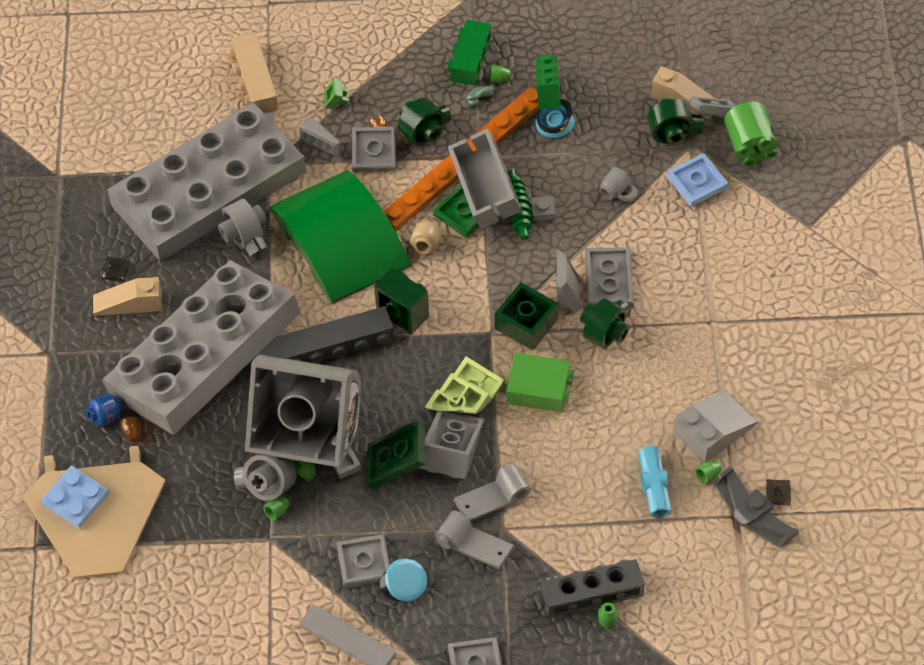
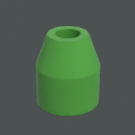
[489,65,510,83]
[294,460,317,481]
[695,461,722,484]
[263,496,290,521]
[598,603,618,627]

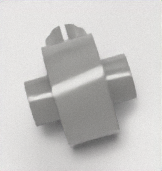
[218,199,268,258]
[234,454,296,501]

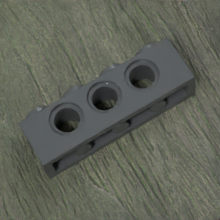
[541,559,645,618]

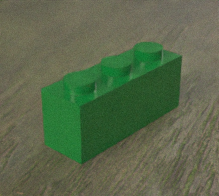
[447,19,491,86]
[536,54,561,110]

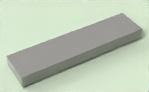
[300,604,396,665]

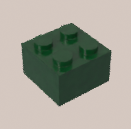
[374,268,429,334]
[494,282,559,350]

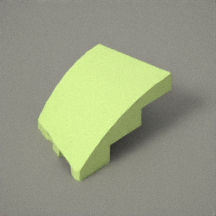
[425,357,505,414]

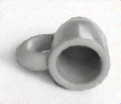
[599,167,638,202]

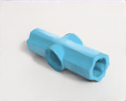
[638,445,671,519]

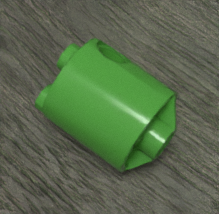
[724,102,778,167]

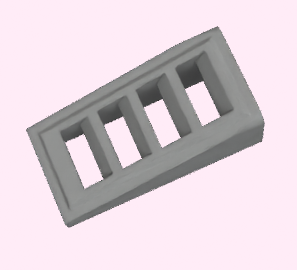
[299,117,342,158]

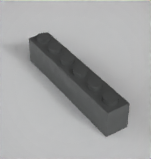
[255,306,394,364]

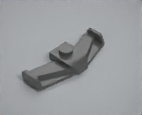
[714,466,799,548]

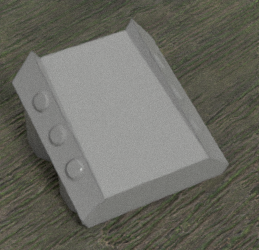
[556,250,583,313]

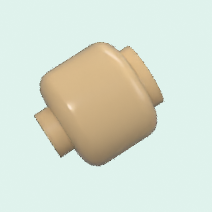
[410,221,442,254]

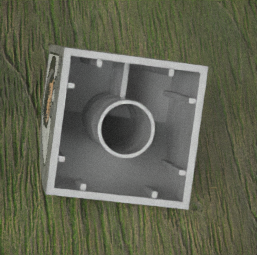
[245,355,362,467]

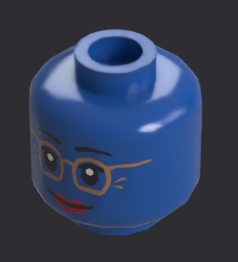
[86,393,123,427]

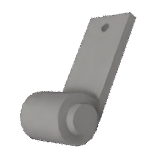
[454,464,531,522]
[436,511,514,570]

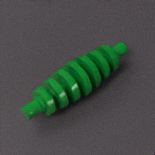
[507,169,532,241]

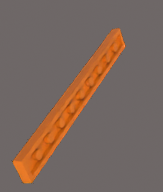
[383,87,539,232]

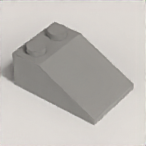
[673,391,757,463]
[419,411,484,479]

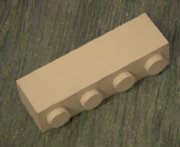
[229,32,278,112]

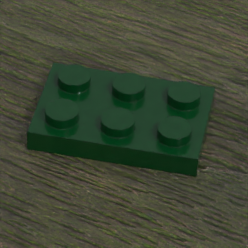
[367,419,425,489]

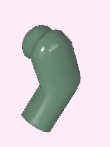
[466,85,494,107]

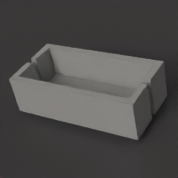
[448,129,522,229]

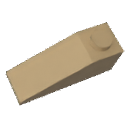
[651,66,714,120]
[93,277,162,316]

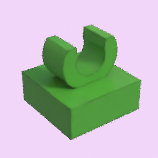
[324,78,349,109]

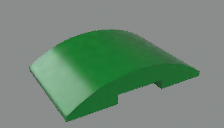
[269,170,411,304]

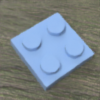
[666,153,729,207]
[41,465,110,529]

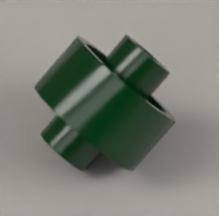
[397,98,451,146]
[647,98,704,145]
[580,298,631,349]

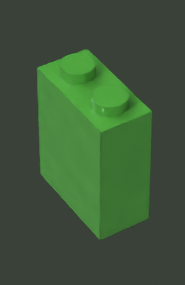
[506,352,574,413]

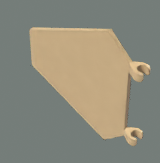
[22,446,166,579]

